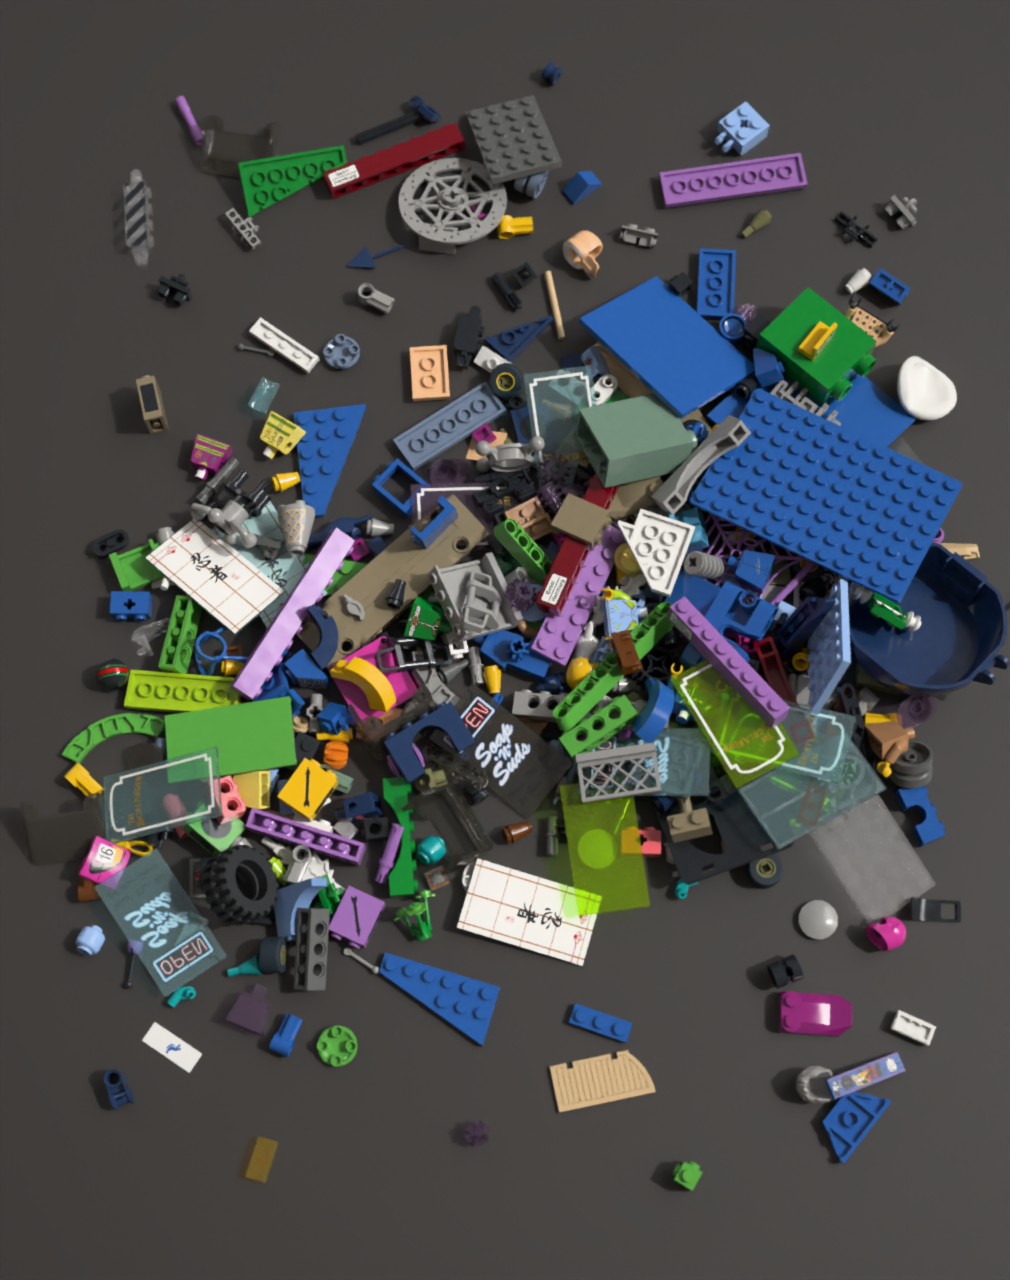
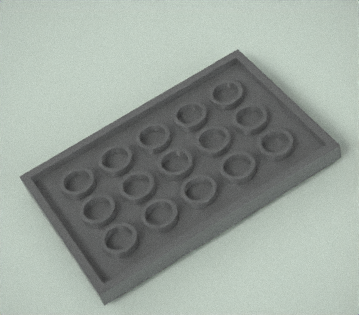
[465,95,562,185]

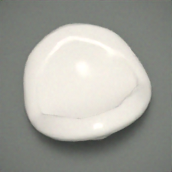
[897,356,957,420]

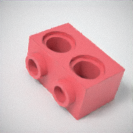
[205,776,246,825]

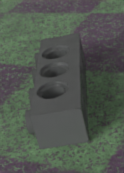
[294,908,330,991]

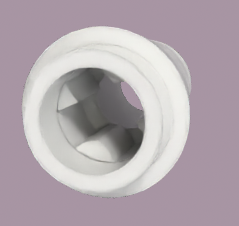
[845,268,872,294]

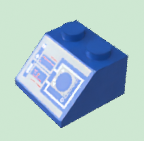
[284,649,330,689]

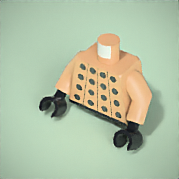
[845,295,901,348]

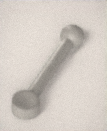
[344,947,380,974]

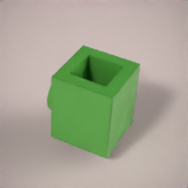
[672,1160,703,1191]

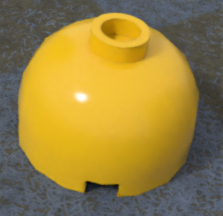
[566,658,599,690]

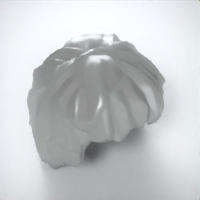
[796,1066,833,1104]

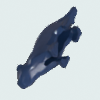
[307,514,372,548]

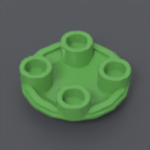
[317,1025,358,1067]

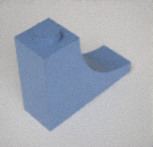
[274,878,327,942]

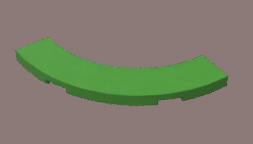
[61,713,165,764]

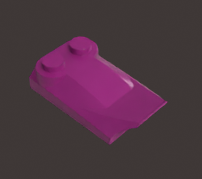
[779,991,852,1037]

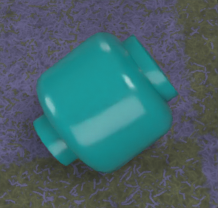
[417,836,446,865]

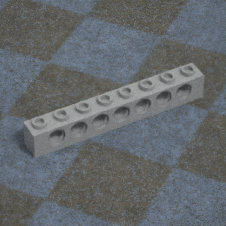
[512,689,670,733]

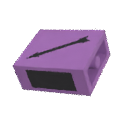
[329,886,386,949]

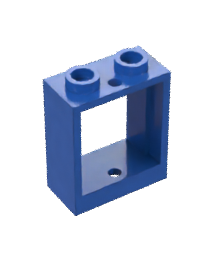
[372,458,431,519]

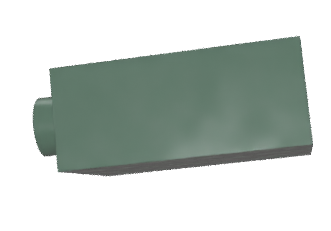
[575,394,697,488]

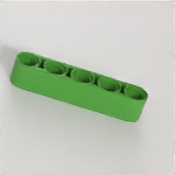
[494,518,552,586]

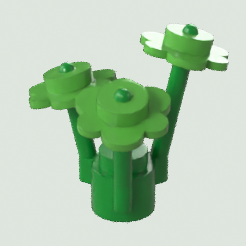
[392,889,436,941]

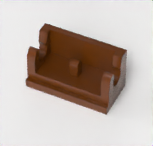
[610,630,643,676]

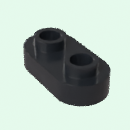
[92,529,130,558]

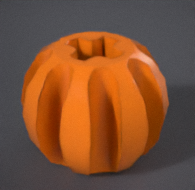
[323,740,348,770]

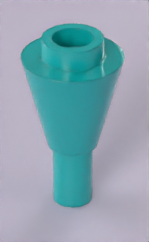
[227,955,263,977]

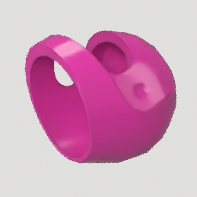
[866,916,906,951]

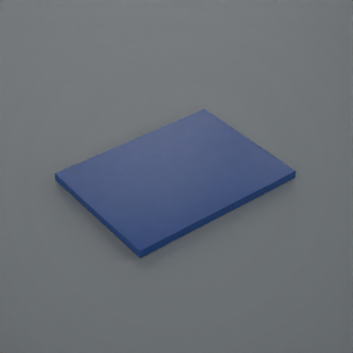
[578,276,755,419]

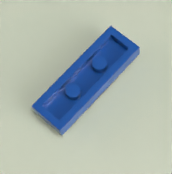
[569,1003,633,1043]

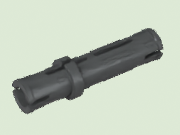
[195,456,240,505]

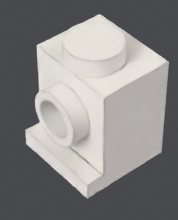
[441,631,469,660]

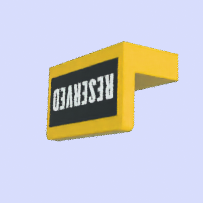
[798,321,838,361]

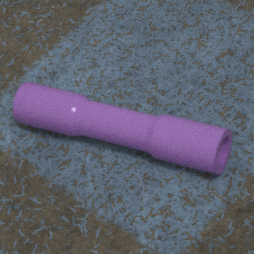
[175,96,206,146]

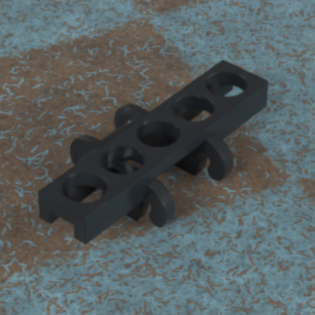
[835,211,878,248]

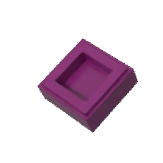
[471,423,497,444]
[350,537,371,562]

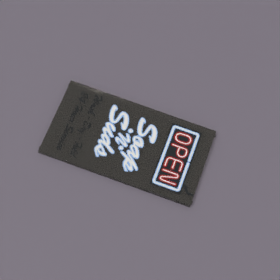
[429,683,573,819]

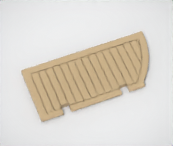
[550,1050,656,1113]

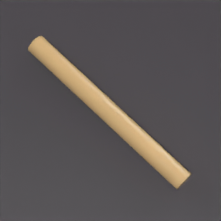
[544,271,565,340]

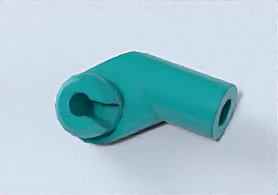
[674,879,699,900]

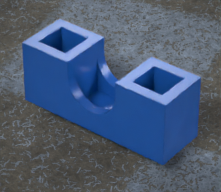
[895,786,945,847]

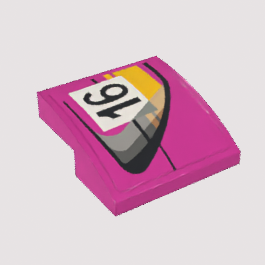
[78,836,131,891]

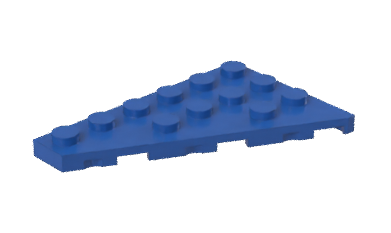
[294,404,366,518]

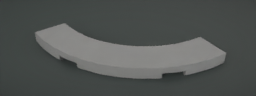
[412,651,492,725]

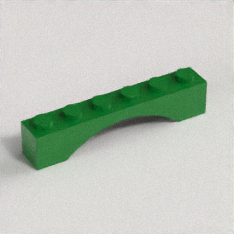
[383,777,418,899]

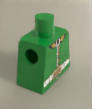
[404,596,451,640]

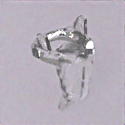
[131,618,170,656]

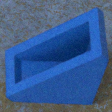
[563,171,602,205]

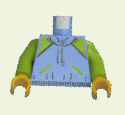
[600,588,648,648]

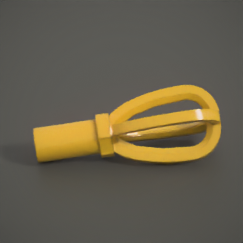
[111,839,153,857]

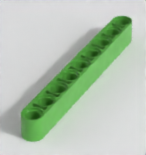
[552,602,674,731]

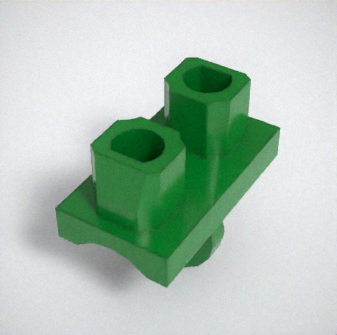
[315,874,343,914]

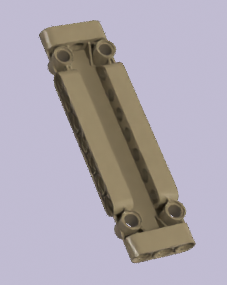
[296,494,489,670]

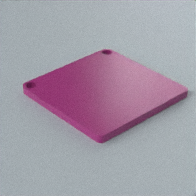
[329,636,418,726]

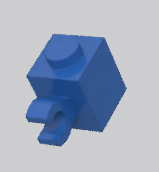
[317,702,355,735]

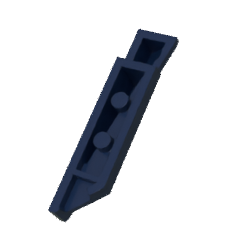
[774,597,836,659]

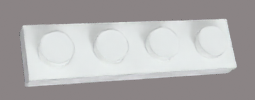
[249,317,319,373]

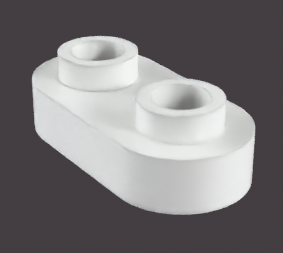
[587,374,618,406]

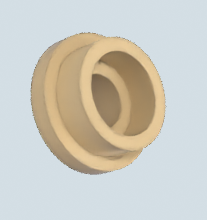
[293,716,309,733]

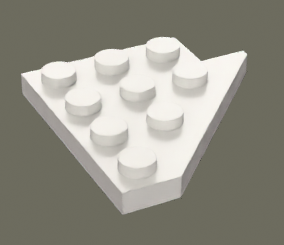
[618,509,695,597]

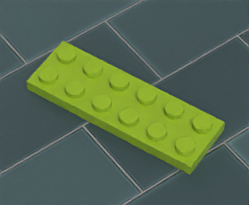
[124,670,241,713]

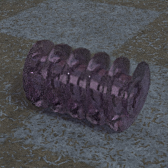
[536,480,565,521]

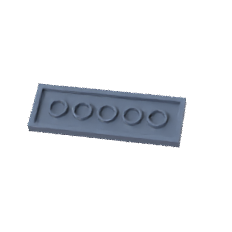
[393,381,506,471]

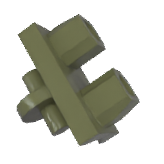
[415,768,448,794]

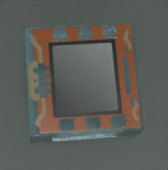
[424,865,450,892]

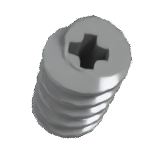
[684,551,724,580]

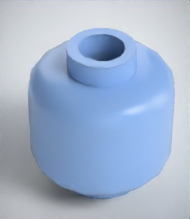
[75,925,105,956]

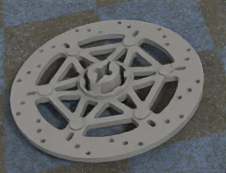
[399,158,507,245]

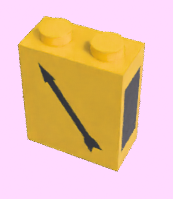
[277,758,339,822]

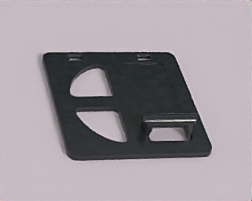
[649,728,795,885]

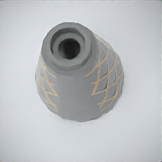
[278,500,315,556]

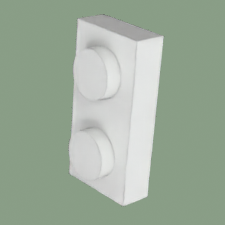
[293,815,334,833]

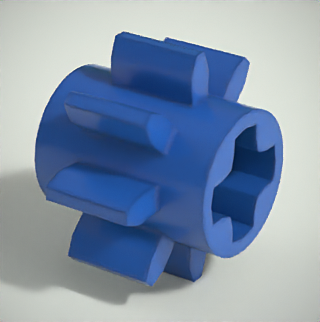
[687,422,709,445]
[506,637,530,661]

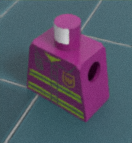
[191,433,233,481]

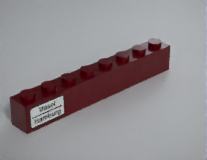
[323,123,465,200]
[535,473,619,617]

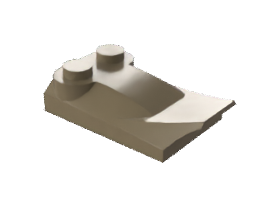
[608,476,663,522]

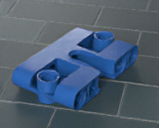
[680,581,778,689]

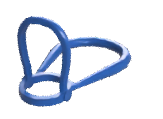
[195,614,288,676]

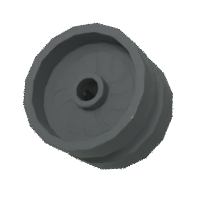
[889,740,933,788]

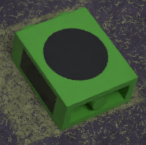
[182,799,246,856]

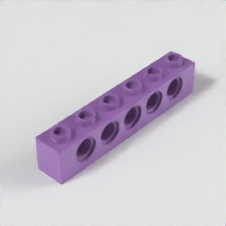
[246,808,366,866]

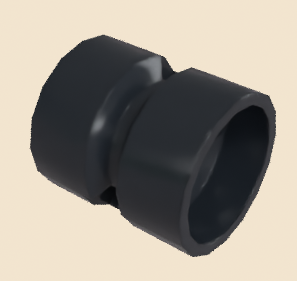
[767,954,804,989]

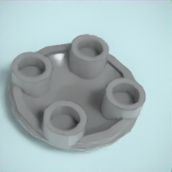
[798,900,838,940]

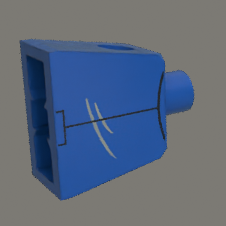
[727,550,775,594]

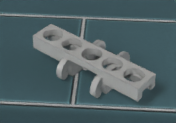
[225,208,261,249]

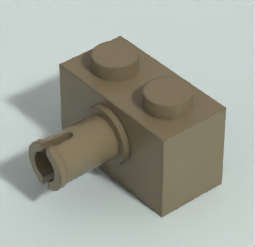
[667,796,712,843]

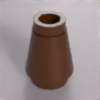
[502,821,532,844]

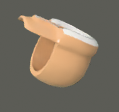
[563,231,603,278]

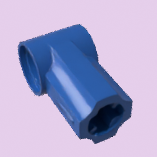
[269,1013,303,1057]

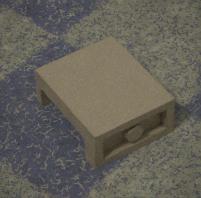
[551,493,612,550]

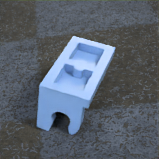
[768,601,797,631]

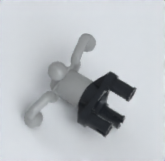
[190,469,272,548]

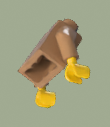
[865,721,915,777]

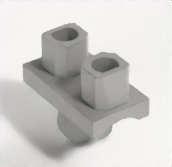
[885,195,918,229]

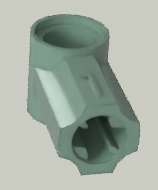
[320,764,354,795]

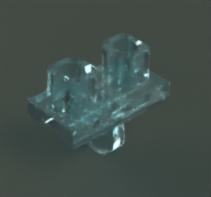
[248,377,280,414]

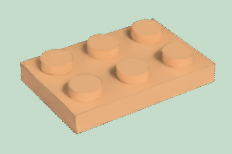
[410,345,450,401]

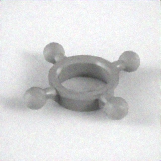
[475,436,545,473]

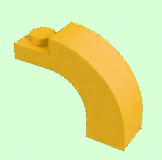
[330,657,396,712]

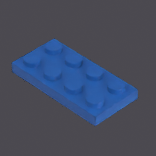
[697,248,736,319]

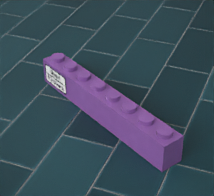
[667,596,790,729]

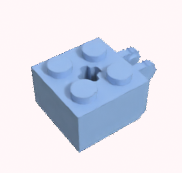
[714,101,769,155]

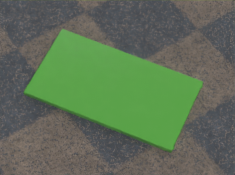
[164,696,297,784]

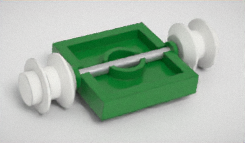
[852,584,921,633]

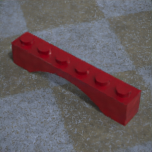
[753,636,815,753]

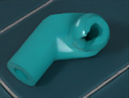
[167,986,196,1008]

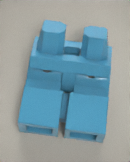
[667,507,709,548]

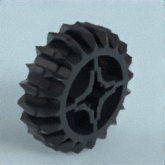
[630,644,681,690]

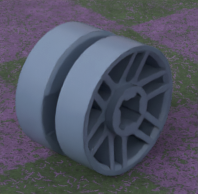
[514,170,549,199]

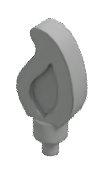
[343,594,365,621]

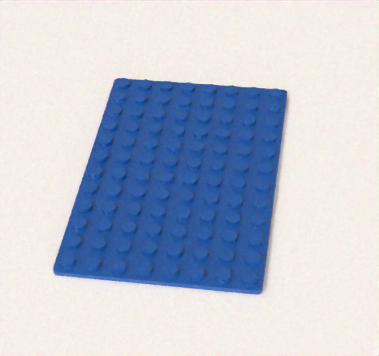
[690,389,963,603]

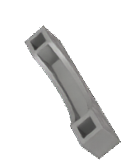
[651,415,751,515]

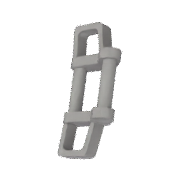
[461,570,502,633]

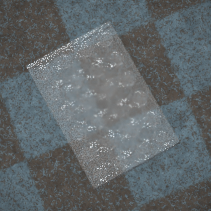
[806,784,936,925]

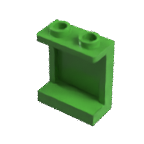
[109,539,164,591]

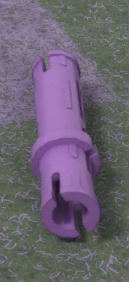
[375,823,405,884]

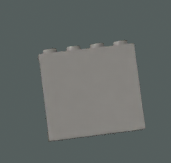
[428,552,524,642]

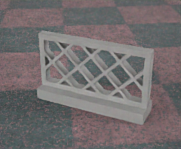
[575,742,662,803]

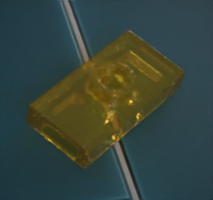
[246,1136,279,1183]

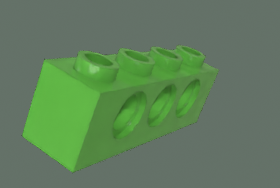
[158,595,203,674]
[559,694,639,762]

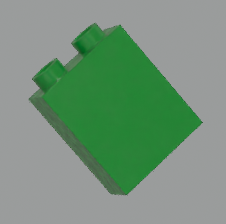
[756,287,877,406]

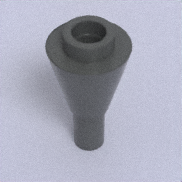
[436,658,470,684]

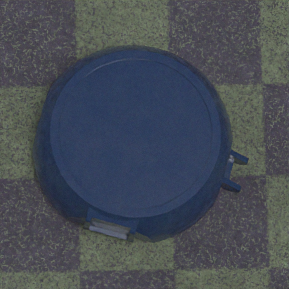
[848,542,1010,697]

